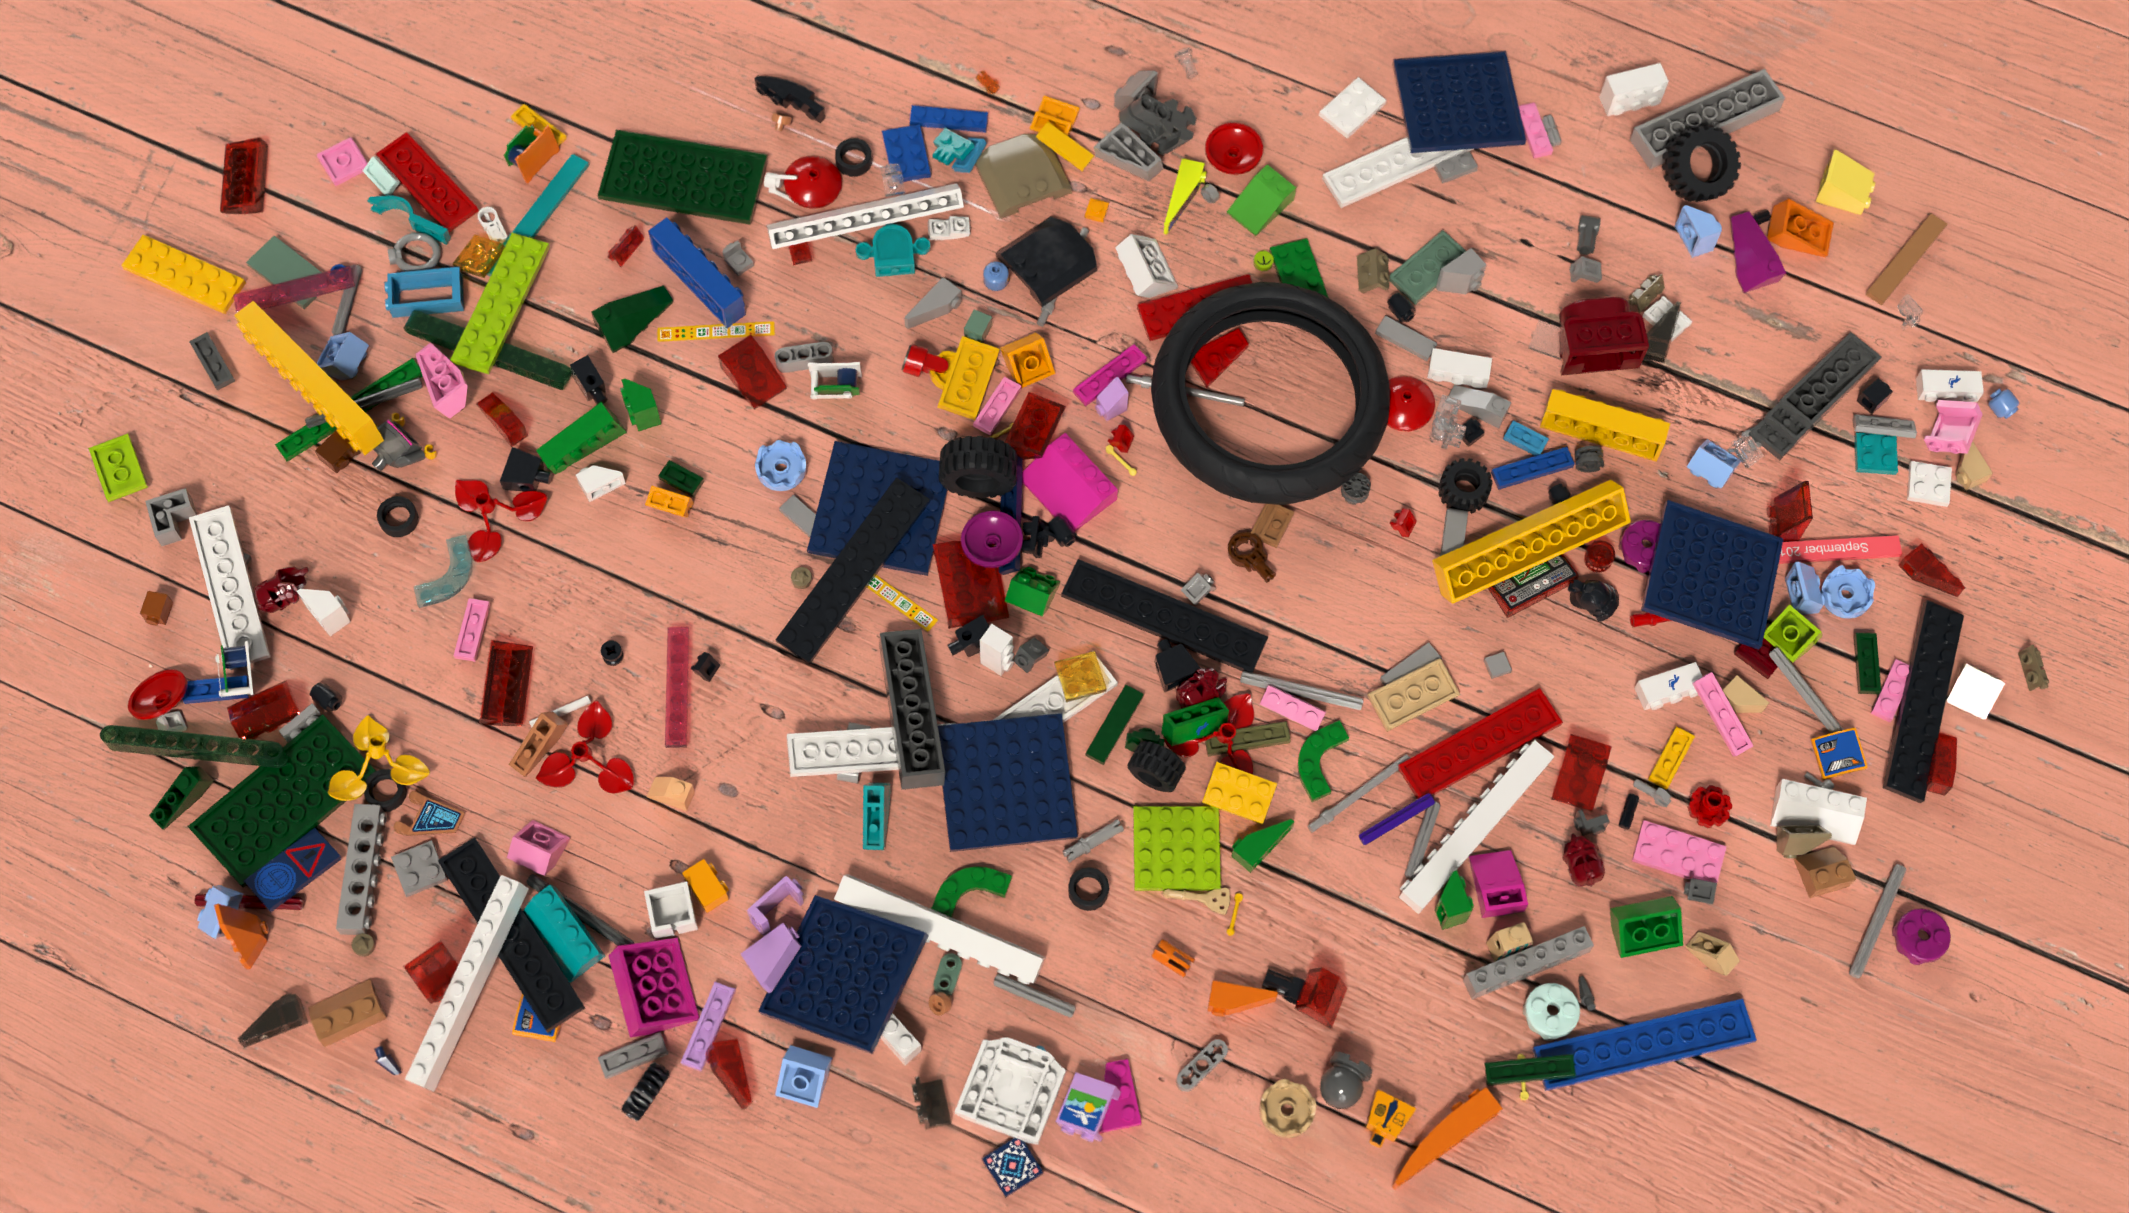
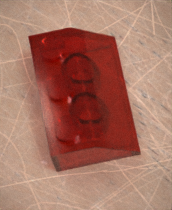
[1005,392,1066,460]
[227,681,300,743]

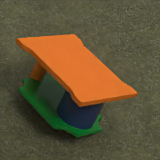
[503,124,560,184]

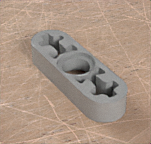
[1176,1040,1228,1092]

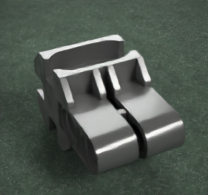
[1119,95,1196,155]

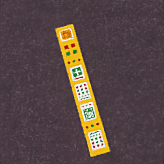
[657,321,775,342]
[867,575,938,632]

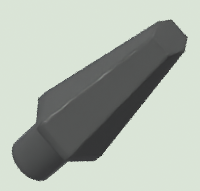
[1578,976,1596,1011]

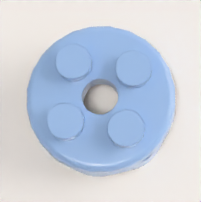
[755,440,807,491]
[1821,565,1875,619]

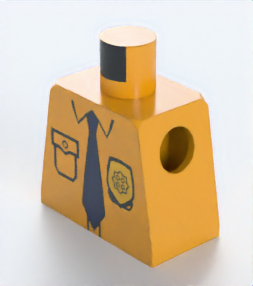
[1366,1090,1416,1148]

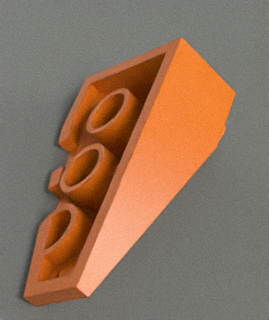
[214,904,269,970]

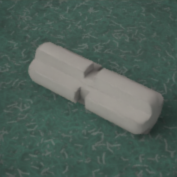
[1542,115,1562,147]

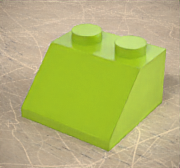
[1764,604,1823,663]

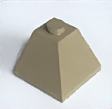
[1777,825,1832,858]

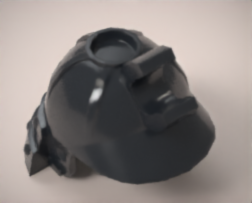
[1567,579,1619,622]

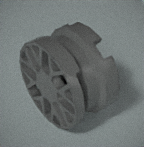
[1575,446,1604,473]
[1341,473,1371,505]

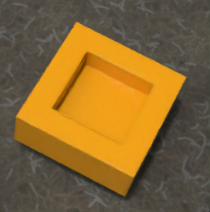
[1085,198,1109,223]

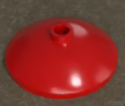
[1205,123,1263,175]
[784,156,842,209]
[1387,376,1435,431]
[128,669,188,720]

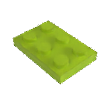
[88,434,148,502]

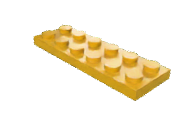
[122,234,246,314]

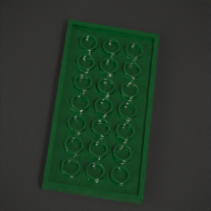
[597,130,768,225]
[187,714,376,888]

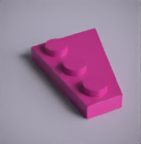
[1098,1059,1142,1133]

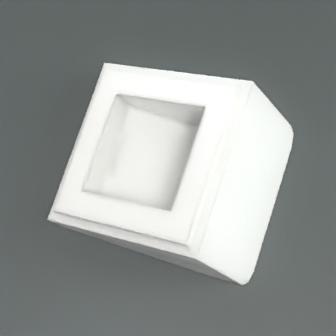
[156,711,187,739]

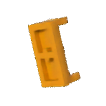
[645,486,694,518]

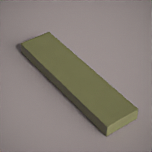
[1204,721,1291,756]

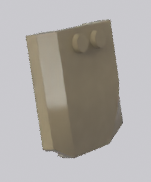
[975,134,1072,219]

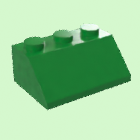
[1610,896,1683,958]

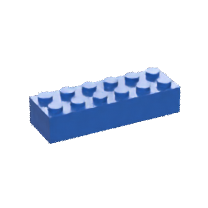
[648,217,746,328]

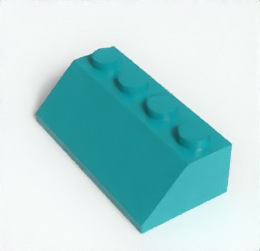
[523,885,606,983]

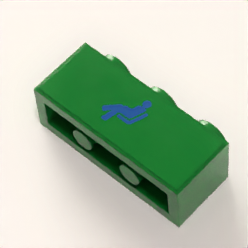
[1161,697,1229,746]

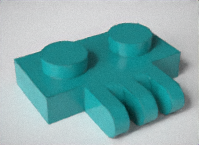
[932,128,975,166]

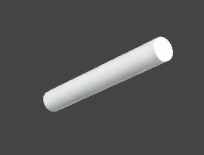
[529,696,591,727]

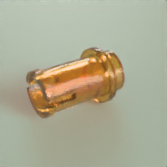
[976,71,1000,94]

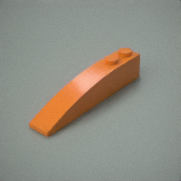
[1392,1088,1503,1190]

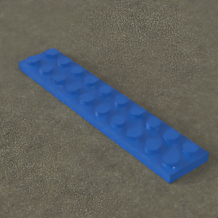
[1533,999,1757,1091]

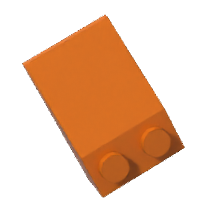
[1767,199,1834,257]

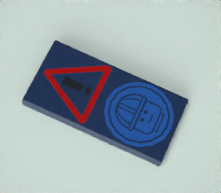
[244,828,342,912]

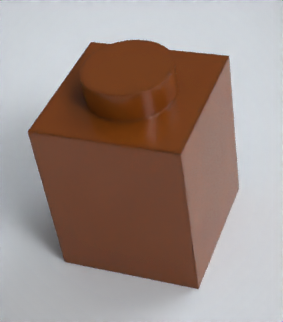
[140,591,173,626]

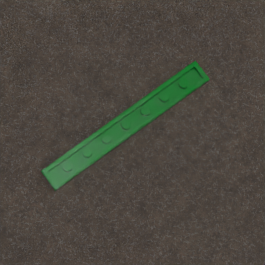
[275,358,423,462]

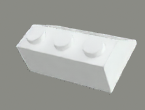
[1115,234,1178,298]

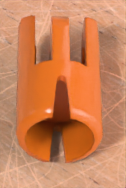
[1152,939,1195,977]

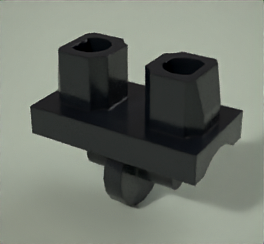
[1021,516,1055,558]

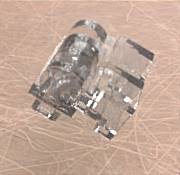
[1429,394,1466,450]

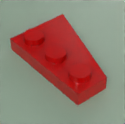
[1191,328,1249,388]

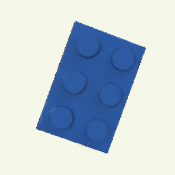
[882,124,931,184]

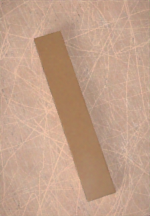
[1865,213,1947,306]

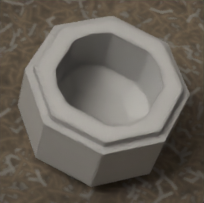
[1201,184,1220,204]

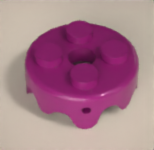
[1618,520,1660,573]
[1892,908,1951,965]

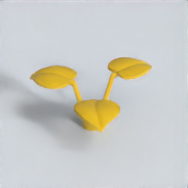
[328,715,430,801]

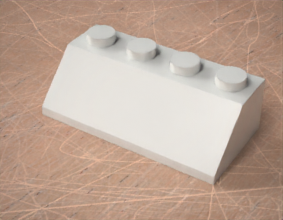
[1770,779,1867,845]

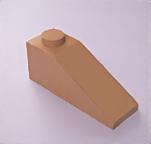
[509,712,568,777]

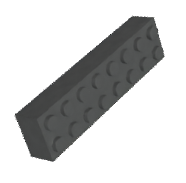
[879,629,945,790]

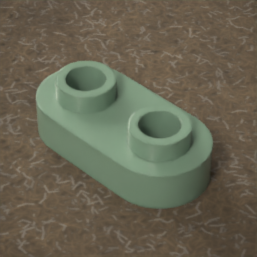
[933,954,962,996]

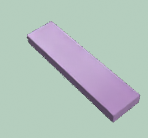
[681,982,736,1072]

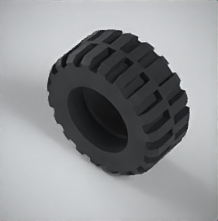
[1662,125,1741,202]
[939,436,1018,498]

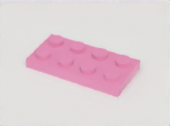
[1632,820,1727,883]

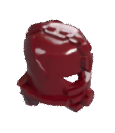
[255,566,309,613]
[1176,668,1227,709]
[1562,833,1605,887]

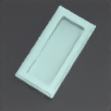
[363,156,400,196]

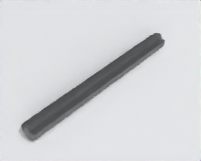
[305,378,423,428]
[526,874,634,946]

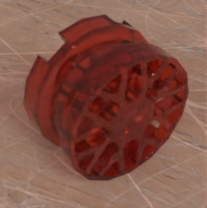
[1584,540,1615,573]

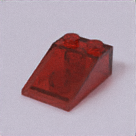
[718,335,787,410]
[1767,481,1813,542]
[1551,734,1612,811]
[403,940,458,1004]

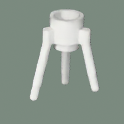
[764,172,798,205]

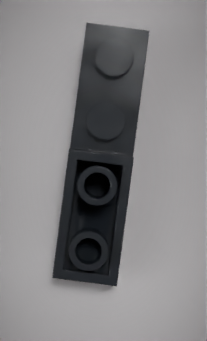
[754,76,825,124]

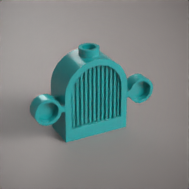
[855,223,930,277]

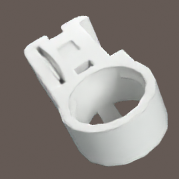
[478,207,508,248]

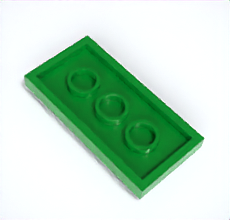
[1269,239,1328,298]

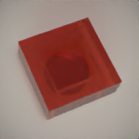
[788,242,812,265]

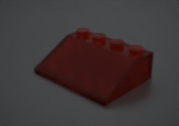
[933,541,1009,629]

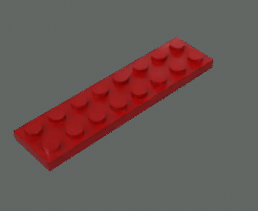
[1398,688,1563,799]

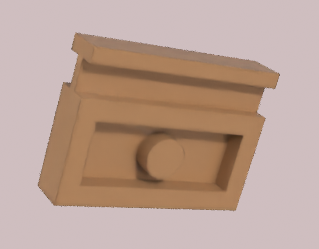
[1251,504,1294,548]

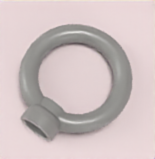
[388,233,441,272]

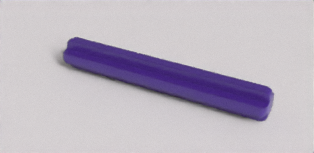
[1359,793,1435,845]

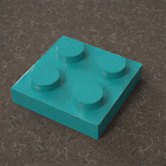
[1854,432,1898,475]

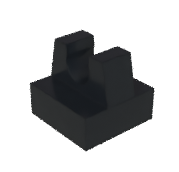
[1455,418,1485,447]
[690,652,720,682]

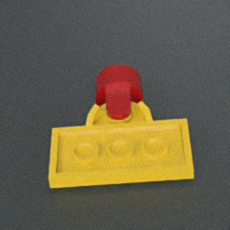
[902,336,1000,420]

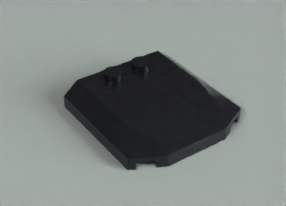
[995,217,1098,307]

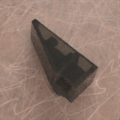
[1644,301,1681,363]
[238,994,308,1048]

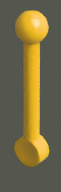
[1226,893,1243,936]

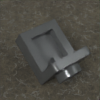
[1013,637,1050,673]
[1574,810,1610,836]
[1684,878,1717,904]

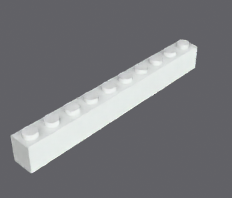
[766,183,964,249]
[1399,740,1555,914]
[834,874,1046,985]
[405,875,529,1092]

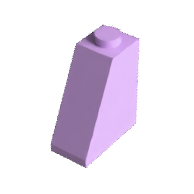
[741,923,801,993]

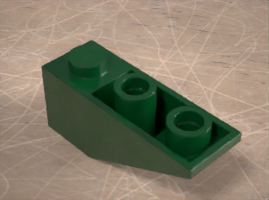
[149,766,214,830]

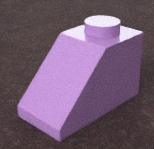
[1095,377,1128,421]

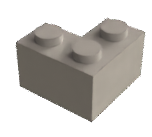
[145,488,197,546]

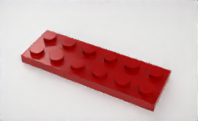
[375,132,479,232]
[1137,274,1253,341]

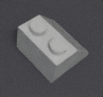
[1114,71,1158,111]
[1436,248,1487,294]

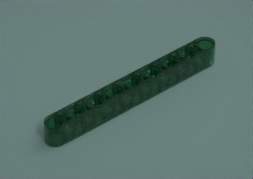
[403,310,572,390]
[100,725,289,768]

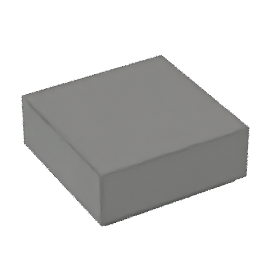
[1484,652,1512,679]

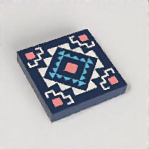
[982,1138,1044,1198]

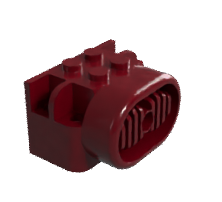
[1559,297,1649,376]

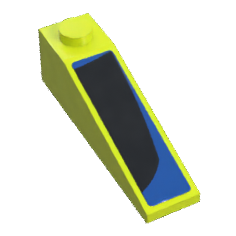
[1164,158,1207,234]

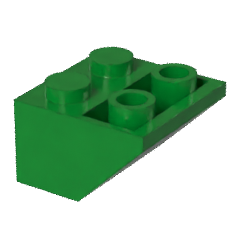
[620,378,661,432]
[1005,567,1060,616]
[1435,870,1474,930]

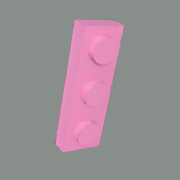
[1519,103,1553,158]
[973,377,1021,436]
[454,598,490,662]
[1871,659,1909,722]
[1260,685,1326,731]

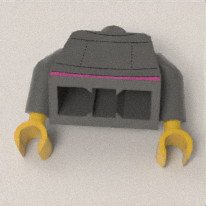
[372,412,437,471]

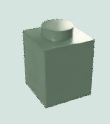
[964,309,992,343]

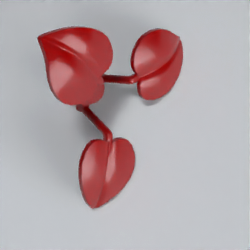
[455,480,548,562]
[1163,694,1254,775]
[536,701,634,794]

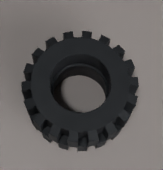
[1438,458,1493,514]
[1127,741,1186,792]

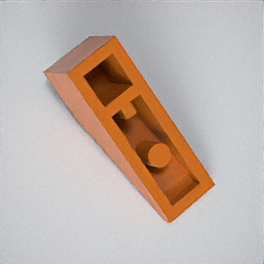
[1207,980,1278,1017]

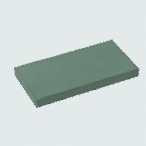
[1389,230,1466,305]
[246,236,332,309]

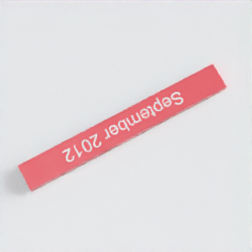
[1779,535,1902,564]

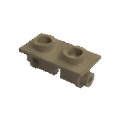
[1628,274,1665,313]
[2018,645,2049,691]

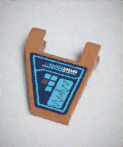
[393,791,465,836]

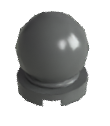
[1319,1051,1373,1109]

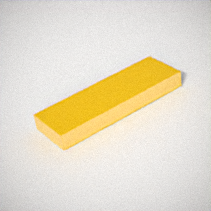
[511,104,567,146]
[1036,122,1094,171]
[1648,726,1695,790]

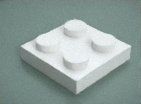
[1907,461,1952,507]

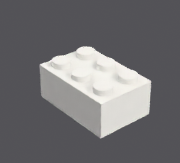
[1599,63,1669,116]

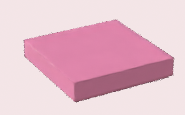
[316,137,368,186]

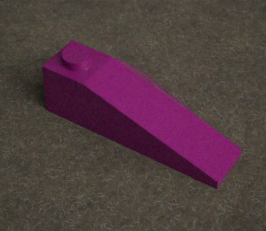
[1730,211,1786,293]

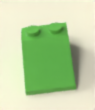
[1227,165,1296,236]

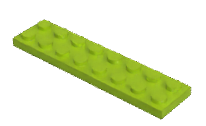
[450,233,550,374]

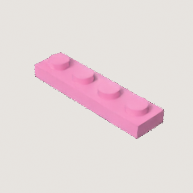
[1692,672,1753,757]

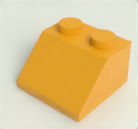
[1000,332,1055,388]

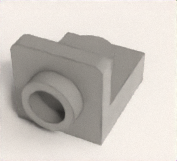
[722,240,754,276]
[1570,257,1602,283]
[1181,573,1217,605]

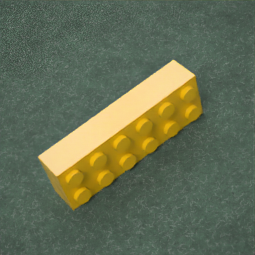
[1540,389,1671,462]

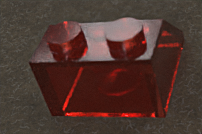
[1294,967,1347,1028]

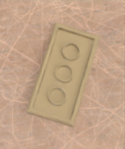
[1367,658,1460,732]

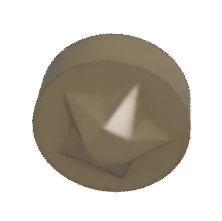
[791,567,812,589]
[352,933,375,957]

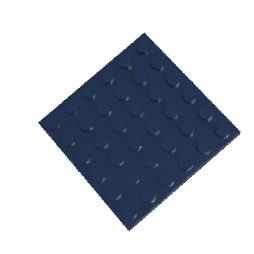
[1393,51,1526,153]
[807,441,948,576]
[1641,500,1783,650]
[938,713,1078,852]
[758,895,928,1054]

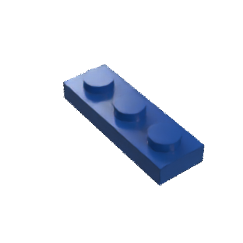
[183,675,249,704]

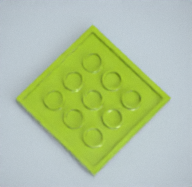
[1133,806,1221,891]

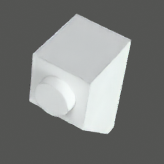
[576,465,626,502]

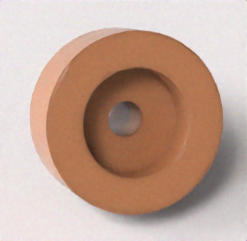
[771,112,792,131]
[929,992,952,1016]

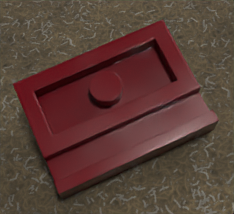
[1734,638,1778,679]

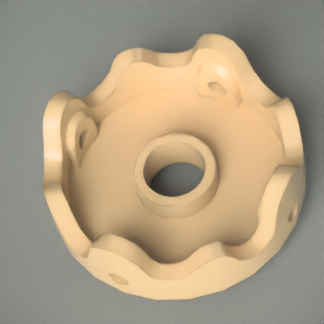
[1259,1079,1316,1138]

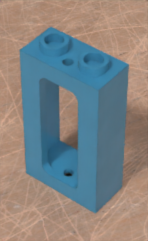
[384,267,464,318]

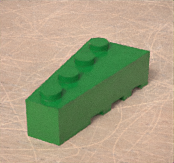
[536,402,627,475]

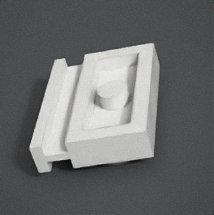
[1642,296,1692,342]

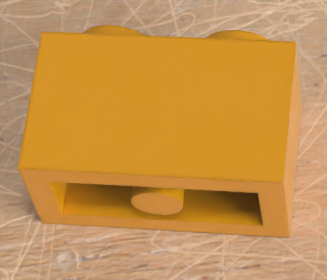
[682,859,729,913]

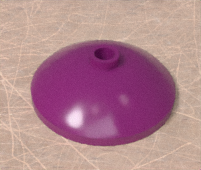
[961,511,1023,568]

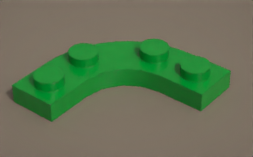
[1298,720,1349,802]
[931,867,1012,917]

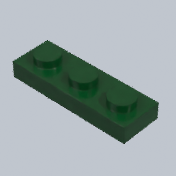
[1854,633,1881,694]

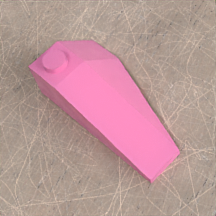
[415,342,468,419]

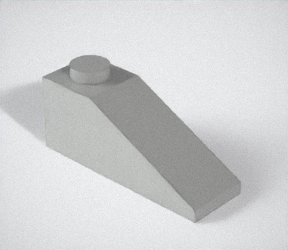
[904,277,962,329]
[1445,385,1512,429]

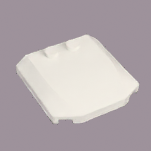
[955,1037,1066,1145]

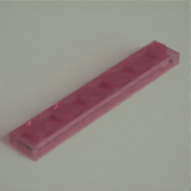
[233,266,355,313]
[665,627,689,748]

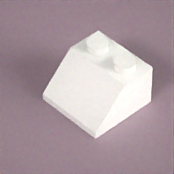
[297,589,351,636]

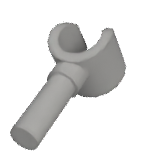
[1804,772,1834,790]

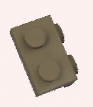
[1357,248,1390,293]

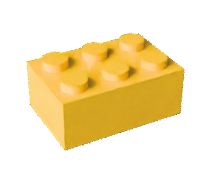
[1202,762,1277,825]

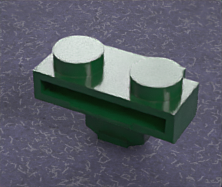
[1125,728,1165,752]

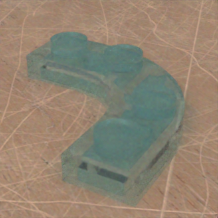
[413,534,473,608]

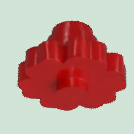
[1687,785,1732,828]

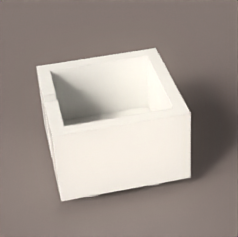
[644,882,698,939]

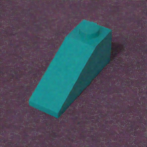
[863,782,890,850]

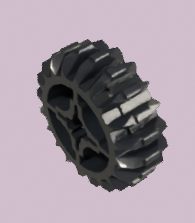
[622,1062,670,1121]

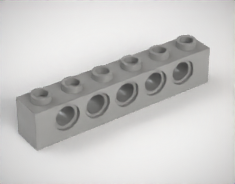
[336,804,387,935]
[1463,926,1594,1000]

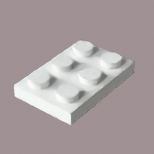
[1319,77,1386,139]

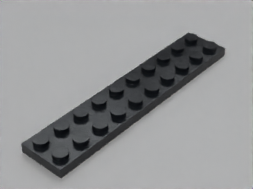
[775,477,930,664]
[1061,559,1268,673]
[1883,600,1964,803]
[438,837,585,1033]

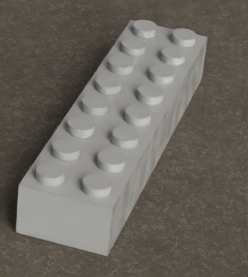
[1630,69,1785,170]

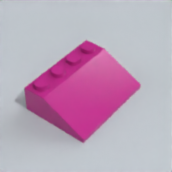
[1022,433,1118,531]
[609,938,699,1038]

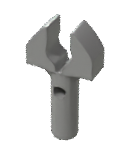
[1633,779,1671,807]

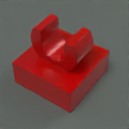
[1108,425,1134,453]
[1390,508,1417,538]

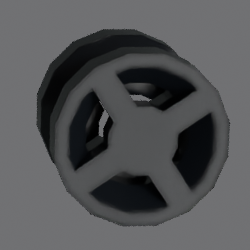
[601,641,623,666]

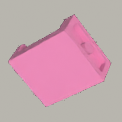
[1924,400,1983,454]

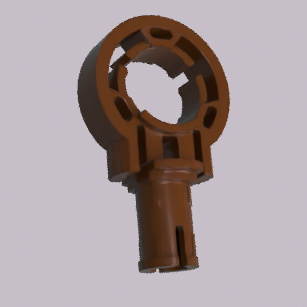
[1228,532,1276,583]

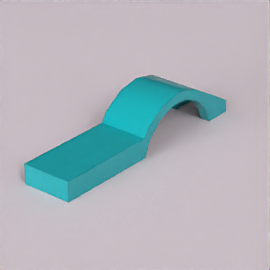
[367,195,451,245]

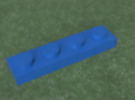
[909,105,988,133]
[1491,447,1575,490]

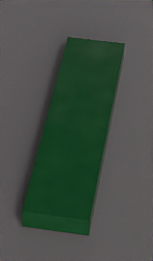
[1085,685,1144,765]
[1484,1054,1576,1086]

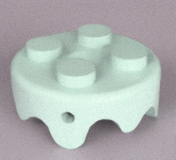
[1523,983,1580,1041]

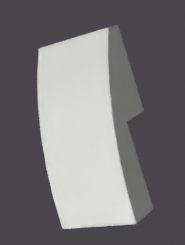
[927,216,970,240]

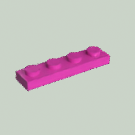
[1073,344,1147,406]

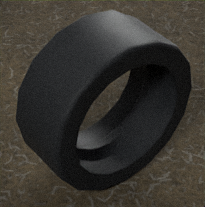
[835,138,872,177]
[377,496,418,537]
[364,769,407,812]
[1068,867,1109,911]

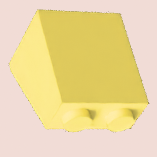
[1816,150,1876,215]

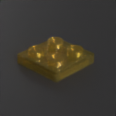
[453,234,506,278]
[1054,651,1107,702]

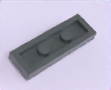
[189,332,235,391]

